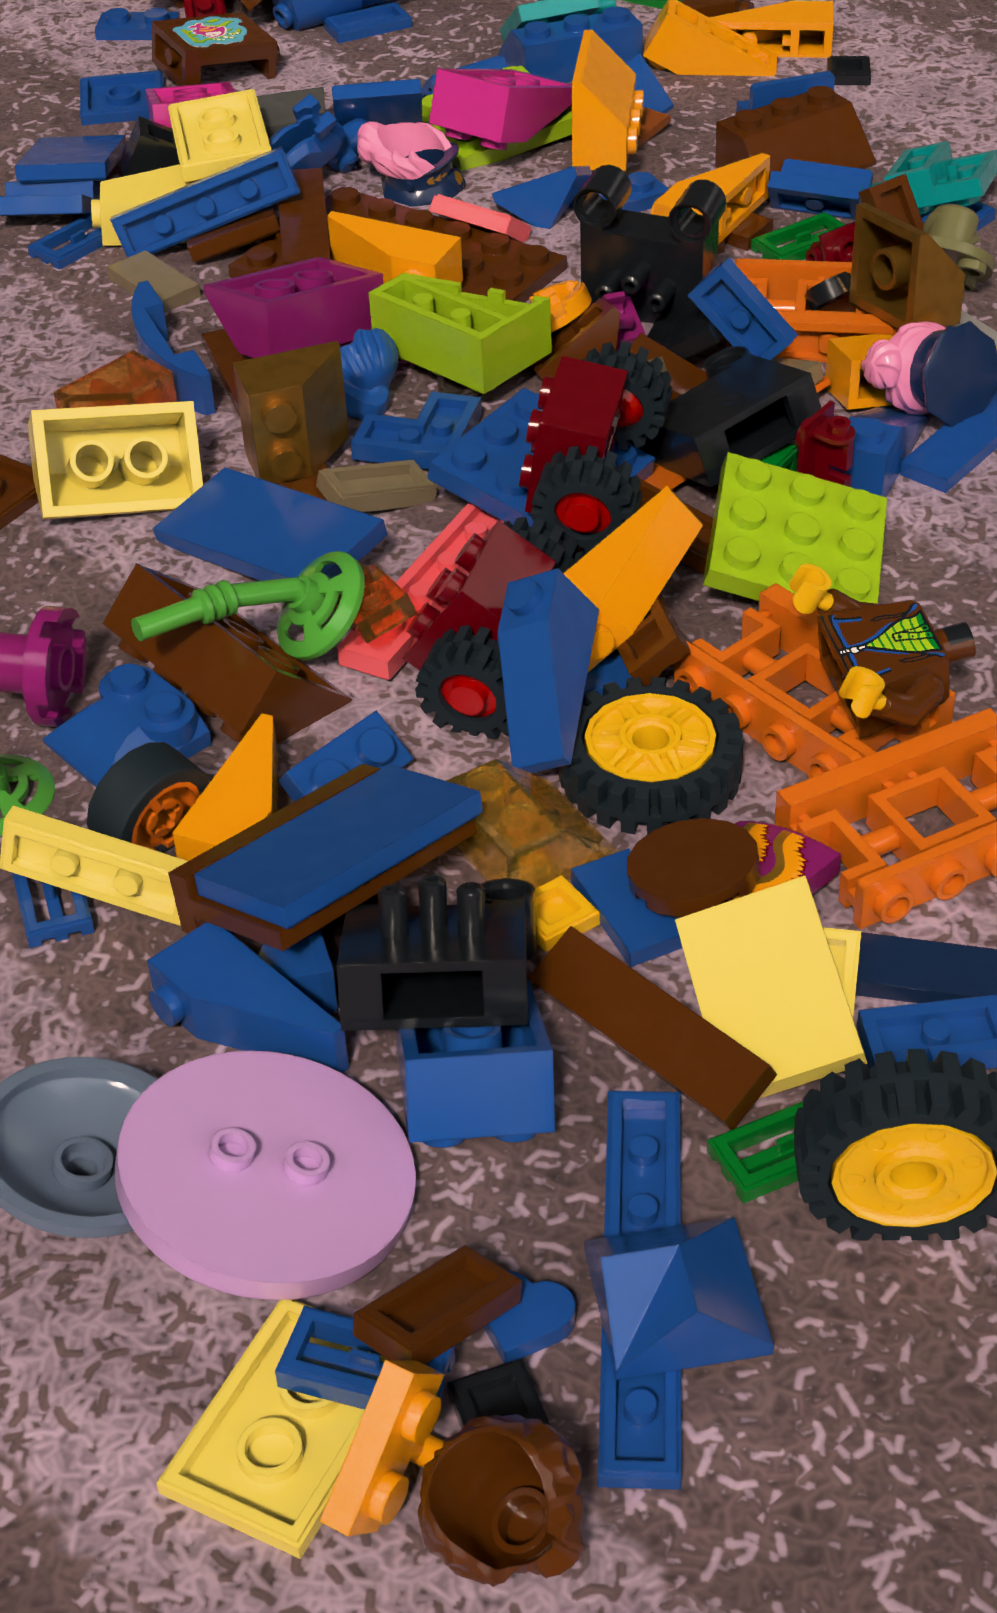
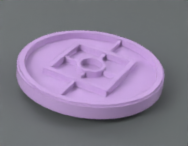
[115,1051,416,1300]

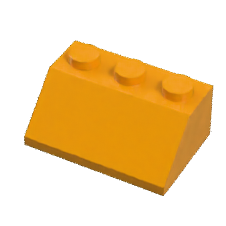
[572,30,644,171]

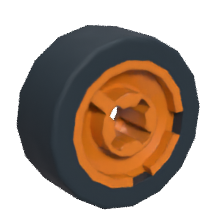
[86,742,209,853]

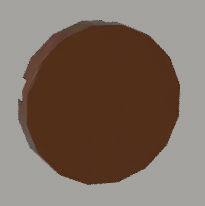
[627,818,761,918]

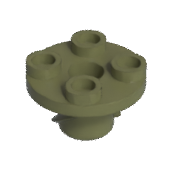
[923,204,995,291]

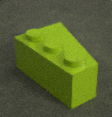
[368,273,552,394]

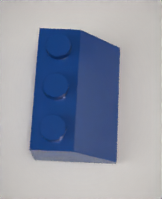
[498,7,643,83]

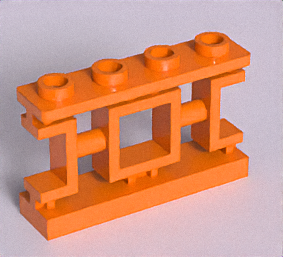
[727,258,899,363]
[674,583,956,778]
[774,708,997,929]

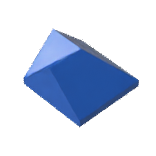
[584,1217,774,1380]

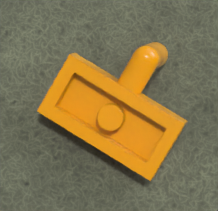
[320,1360,445,1536]

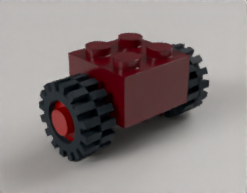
[519,342,673,555]
[402,517,584,740]

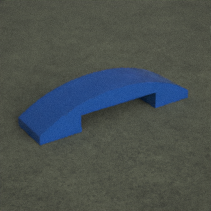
[131,280,216,416]

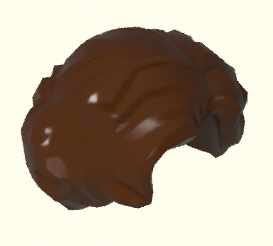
[418,1414,584,1587]

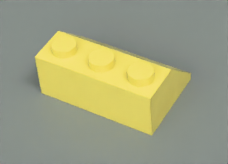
[27,401,203,520]

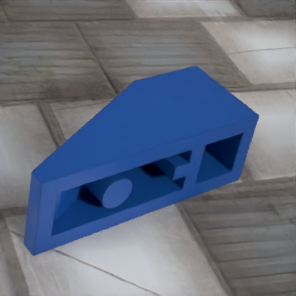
[834,407,929,497]
[498,568,599,776]
[147,922,349,1073]

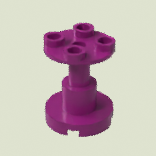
[0,606,87,727]

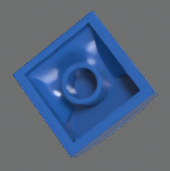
[43,663,212,787]

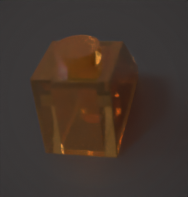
[53,350,177,409]

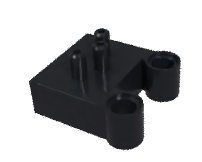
[573,165,727,324]
[630,346,821,491]
[337,875,537,1031]

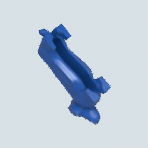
[269,94,367,174]

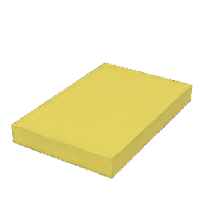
[168,89,271,182]
[675,876,868,1099]
[156,1299,388,1559]

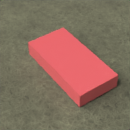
[429,194,531,242]

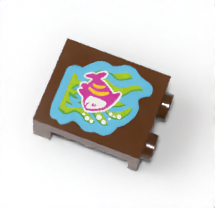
[152,12,280,86]

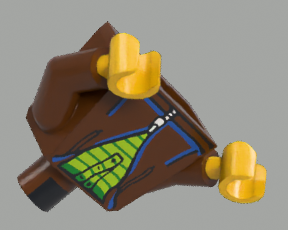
[789,563,976,739]

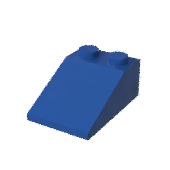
[396,975,555,1148]

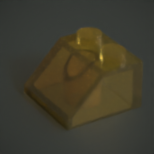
[446,759,619,888]

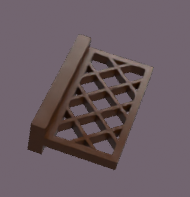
[168,763,477,951]

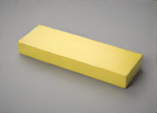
[0,806,188,926]

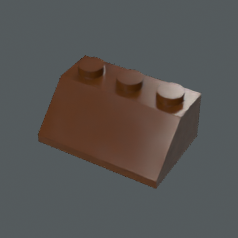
[715,86,876,202]

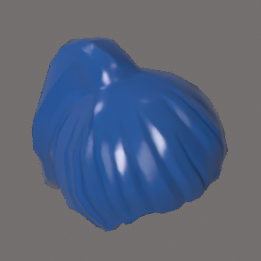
[340,328,399,420]

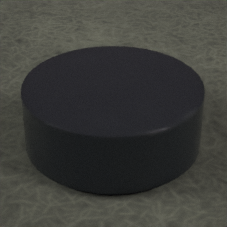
[804,272,851,311]

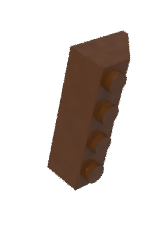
[103,563,352,744]

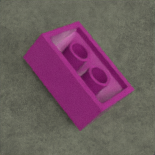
[204,257,383,358]

